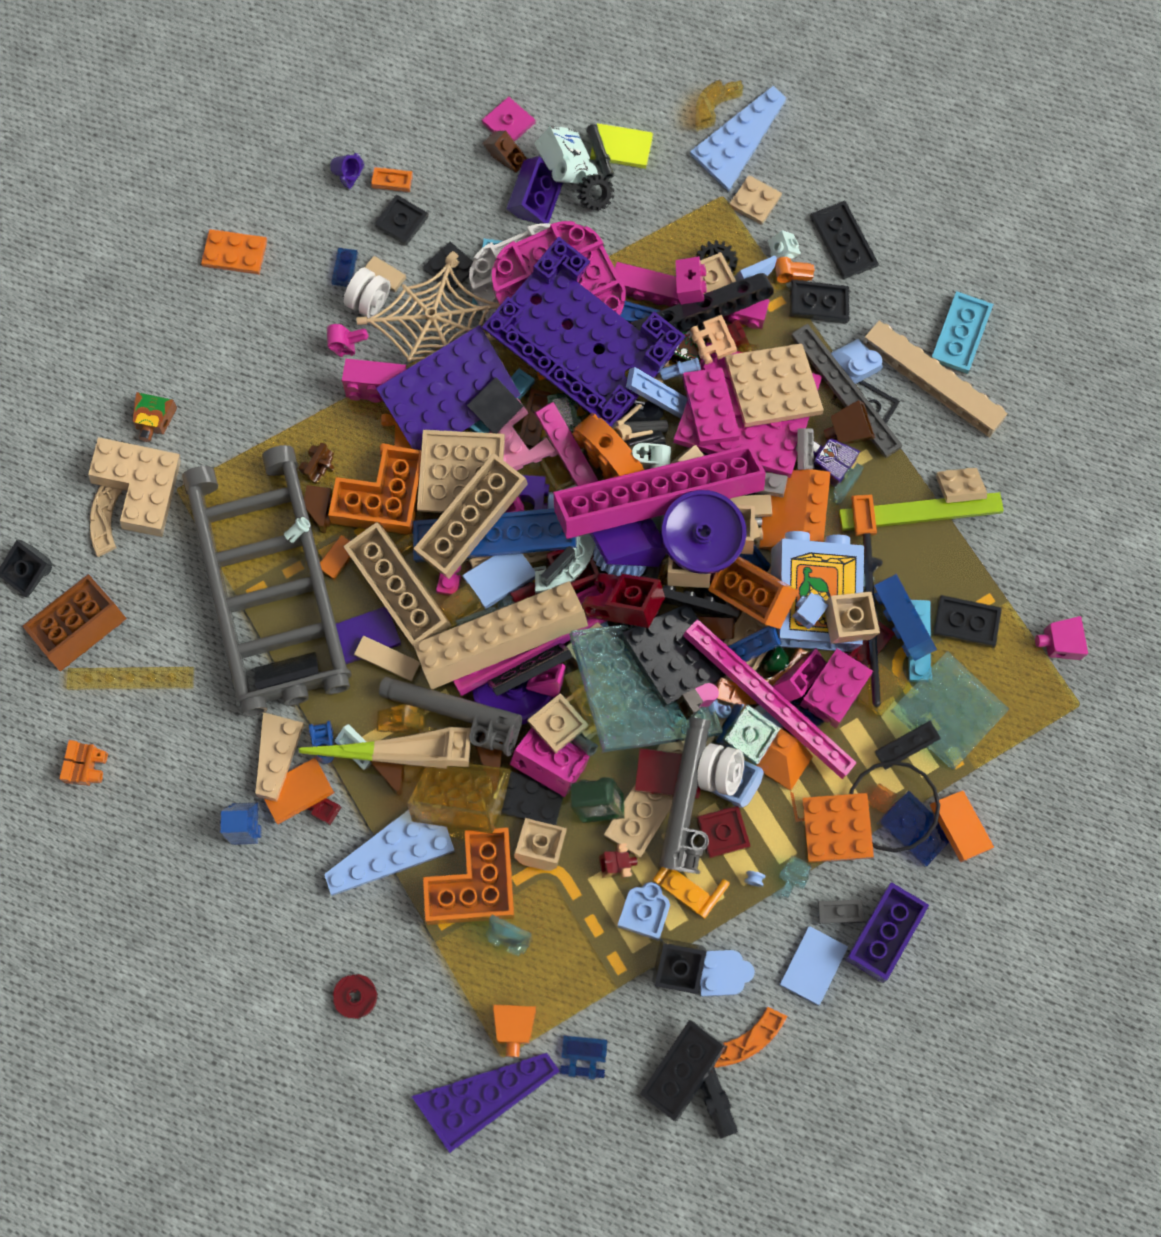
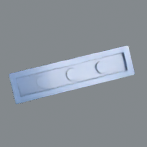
[626,367,688,419]

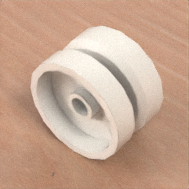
[344,267,391,318]
[697,743,744,796]

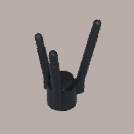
[624,431,666,459]

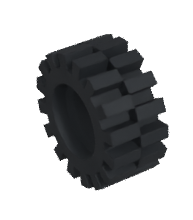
[577,174,615,211]

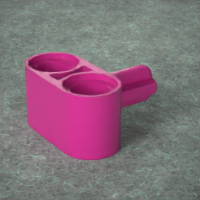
[327,324,369,357]

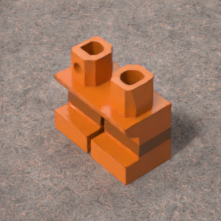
[59,740,108,786]

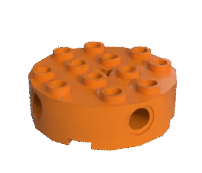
[572,413,644,479]

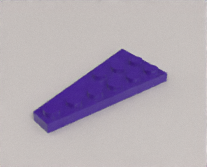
[411,1053,560,1153]

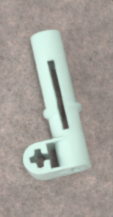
[630,443,671,534]

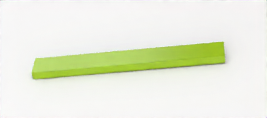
[839,492,1004,531]

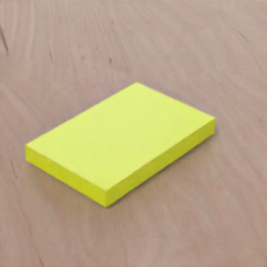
[590,123,653,169]

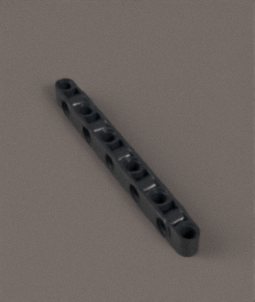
[593,273,774,355]

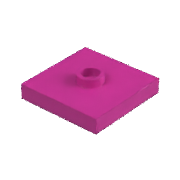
[482,97,536,142]

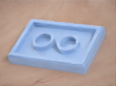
[463,553,535,610]
[780,926,848,1006]

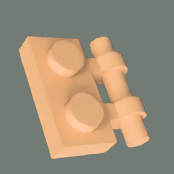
[690,315,737,364]

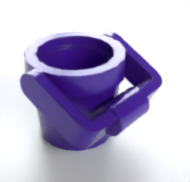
[330,153,364,189]

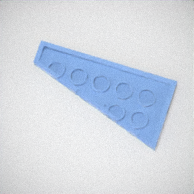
[690,86,786,192]
[324,790,455,896]

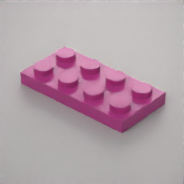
[682,368,740,446]

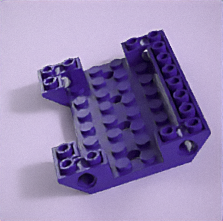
[482,237,686,427]

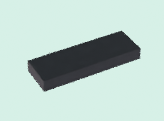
[874,720,941,770]

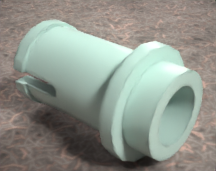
[284,517,311,543]

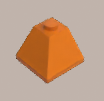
[756,728,813,791]

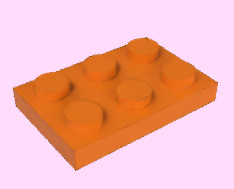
[201,229,267,275]

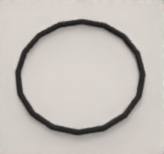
[849,761,940,853]

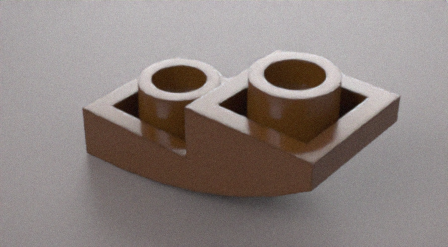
[697,615,735,639]

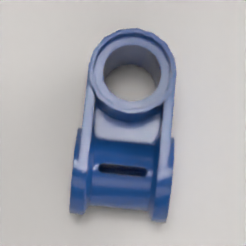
[309,721,334,764]

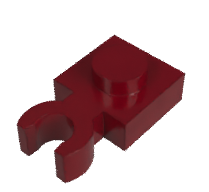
[306,798,342,825]

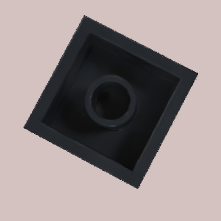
[652,938,707,995]

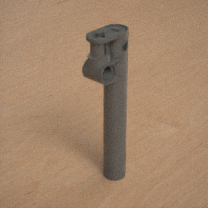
[379,677,522,756]
[659,716,711,874]

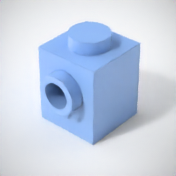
[792,592,828,629]

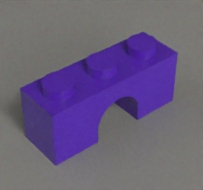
[519,475,549,510]

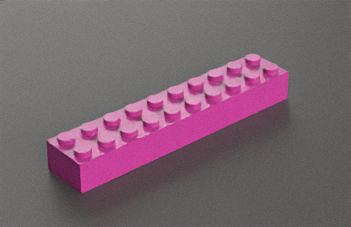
[553,445,766,539]

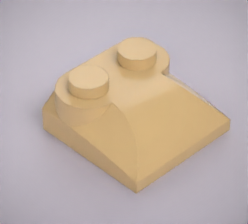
[514,818,567,871]

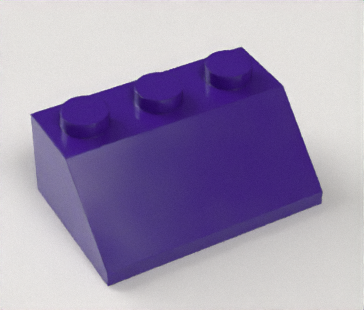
[506,156,563,224]

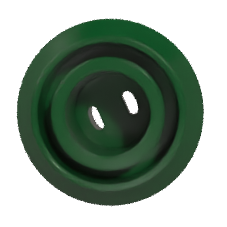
[762,646,789,673]

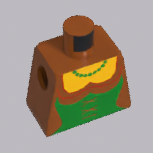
[133,392,177,442]

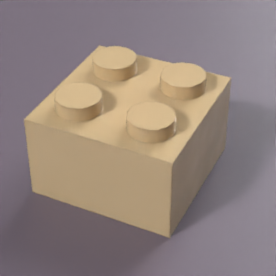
[825,592,880,644]

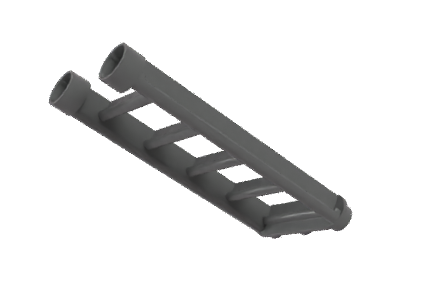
[182,445,352,717]

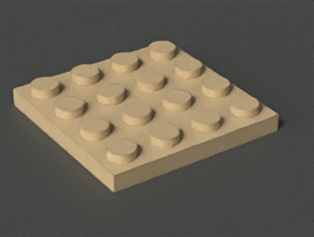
[725,343,824,427]
[417,430,505,513]

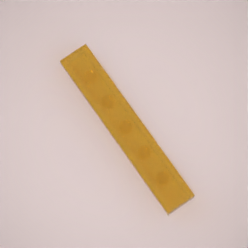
[66,667,195,690]

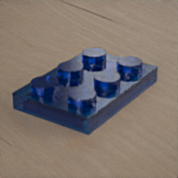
[878,790,949,867]

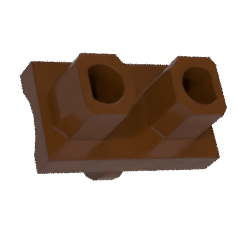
[299,442,334,484]

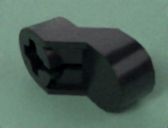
[623,401,664,422]

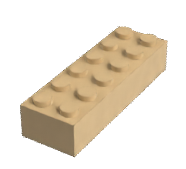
[414,453,528,579]
[343,522,451,647]

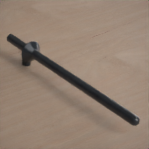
[863,533,883,708]

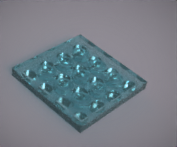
[891,651,1009,770]

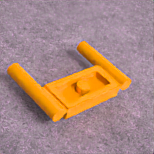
[652,867,730,919]

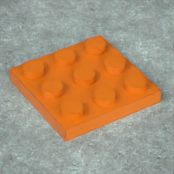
[802,793,874,863]

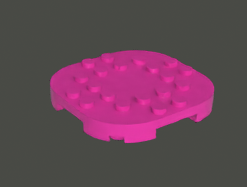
[492,221,625,330]

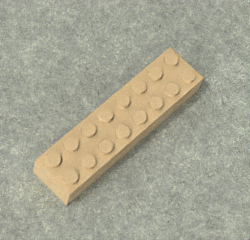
[413,581,588,690]

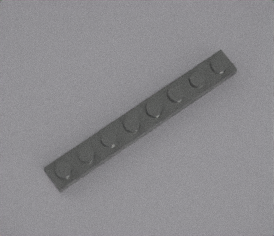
[791,324,903,459]

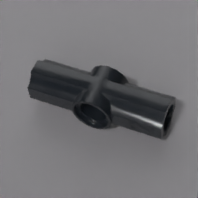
[700,1067,738,1139]

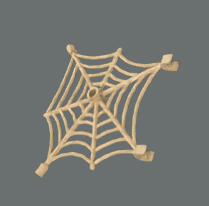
[356,251,500,362]

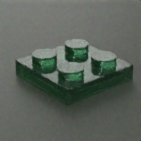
[722,704,780,764]

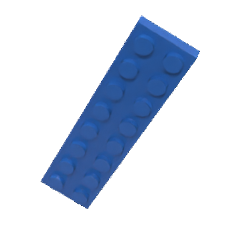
[413,508,577,562]

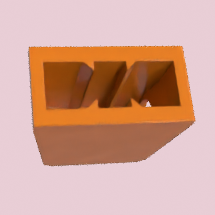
[493,1005,536,1057]

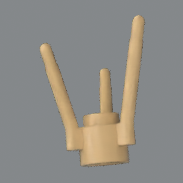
[612,404,653,441]

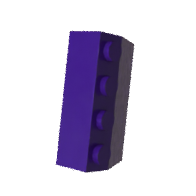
[589,518,667,567]

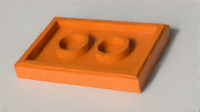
[264,757,334,825]
[930,790,994,863]

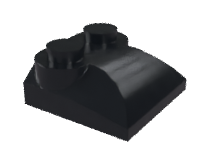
[0,540,52,597]

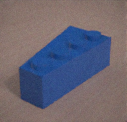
[874,574,937,661]

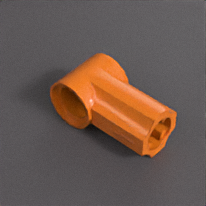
[775,257,815,283]

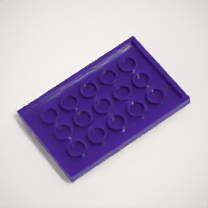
[376,325,521,450]

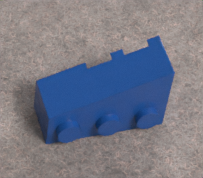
[221,802,262,845]

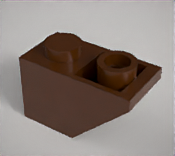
[482,130,527,173]
[304,485,333,533]

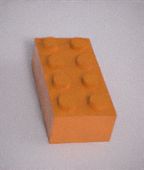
[708,557,799,629]

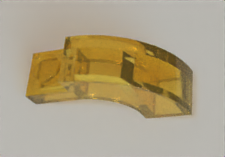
[695,79,744,131]

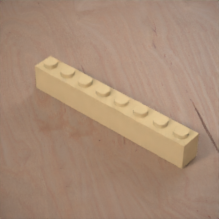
[863,321,1008,438]

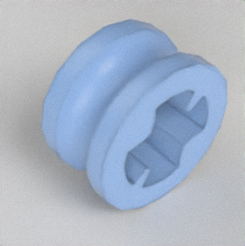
[744,871,766,887]

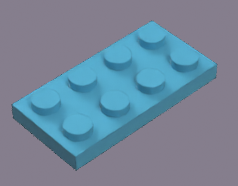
[931,291,993,374]

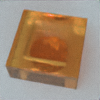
[868,783,897,813]

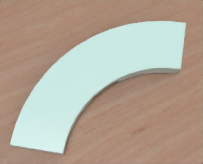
[535,533,596,593]

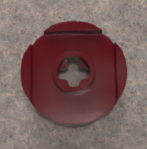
[333,974,378,1019]

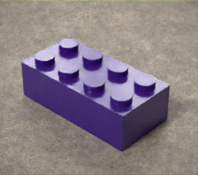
[845,882,929,983]

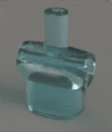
[779,856,812,898]

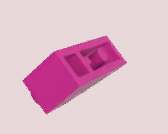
[772,648,827,702]

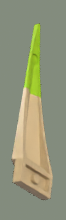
[299,727,471,769]

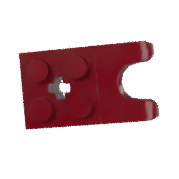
[581,573,665,628]

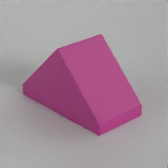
[526,664,565,697]

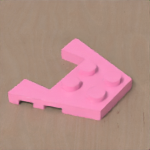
[489,398,558,471]

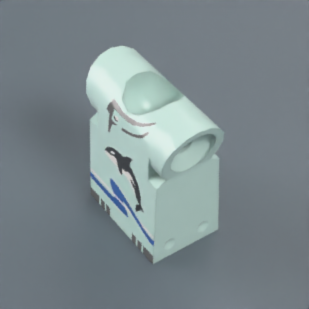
[534,126,598,184]

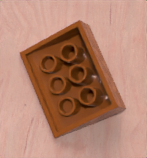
[23,574,127,671]

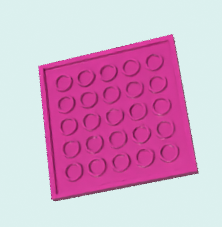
[673,342,822,478]

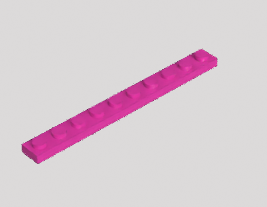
[683,619,857,779]

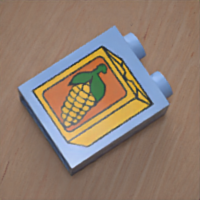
[771,531,864,652]

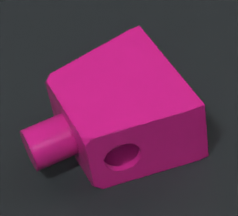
[1035,616,1088,660]

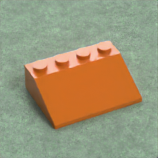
[759,469,831,550]

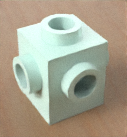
[768,231,800,262]

